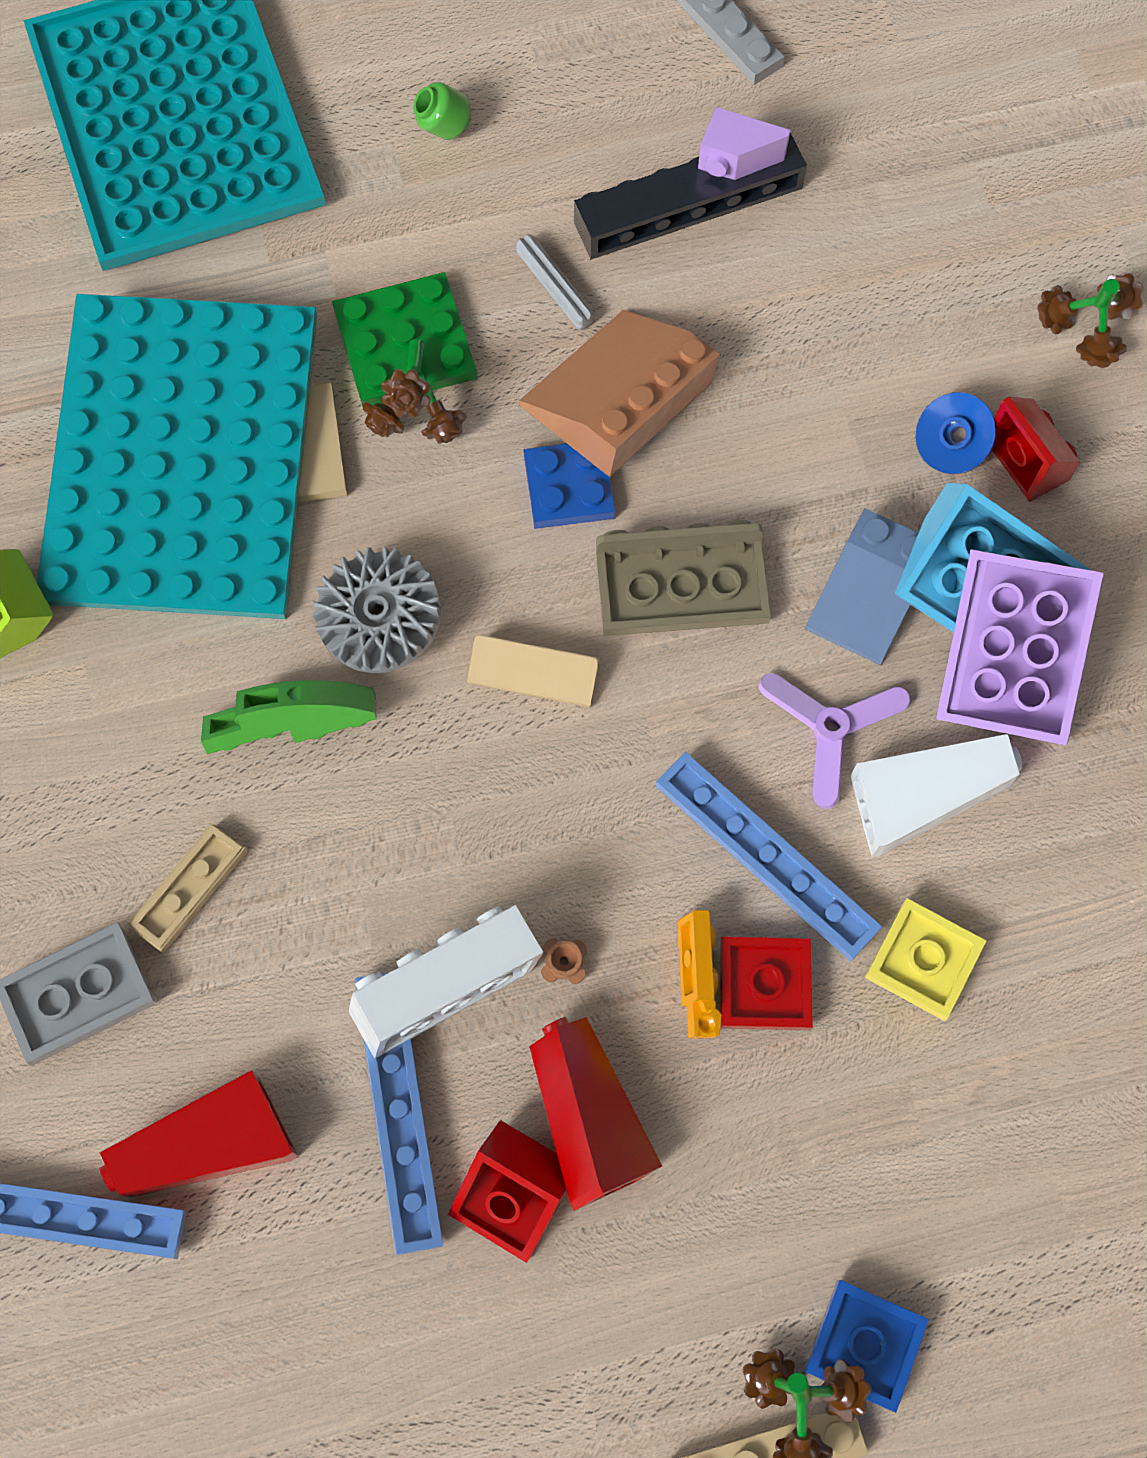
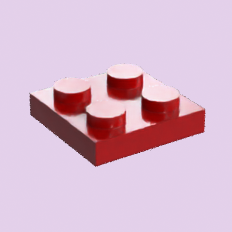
[720,937,813,1031]

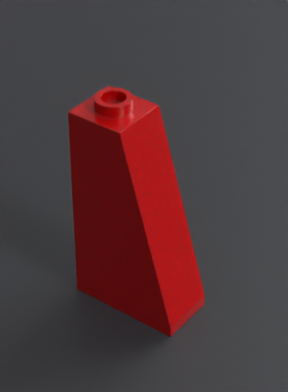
[529,1017,663,1211]
[99,1070,299,1198]

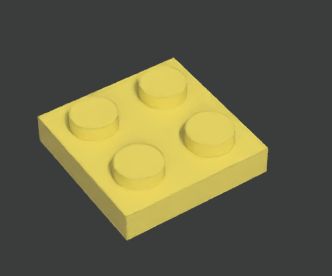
[864,898,986,1021]

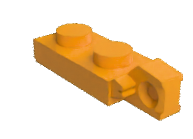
[677,910,722,1039]

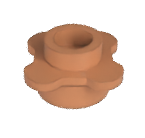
[541,938,587,984]

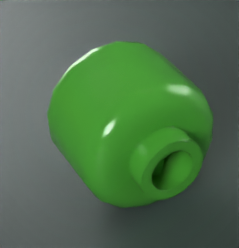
[413,82,471,140]

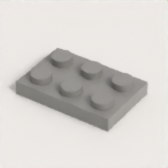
[0,922,157,1066]

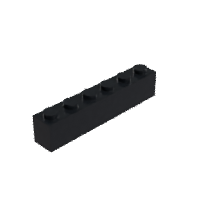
[574,133,807,260]

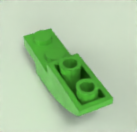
[201,680,377,755]

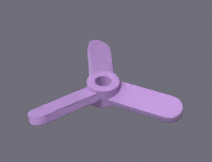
[759,673,910,809]

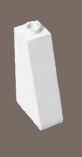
[850,734,1022,857]

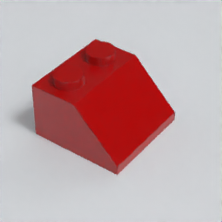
[992,396,1080,502]
[447,1120,567,1263]

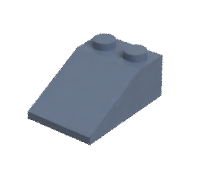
[805,508,918,665]

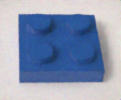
[523,444,615,529]
[803,1280,929,1413]

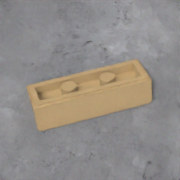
[467,635,599,707]

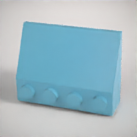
[895,483,1092,633]

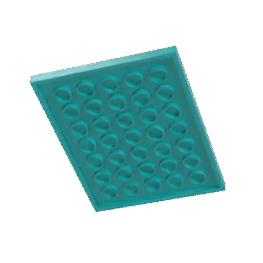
[23,0,326,271]
[37,294,318,619]

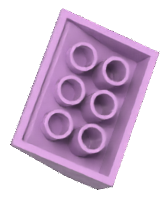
[936,550,1104,745]

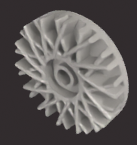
[313,547,441,673]

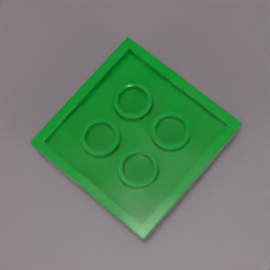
[332,272,478,407]

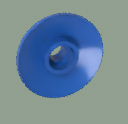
[915,392,997,474]

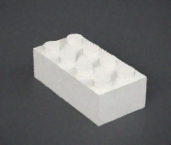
[348,905,543,1058]

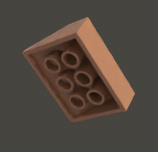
[519,310,720,477]

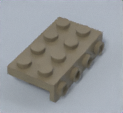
[596,520,771,636]

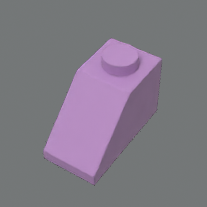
[698,107,791,180]

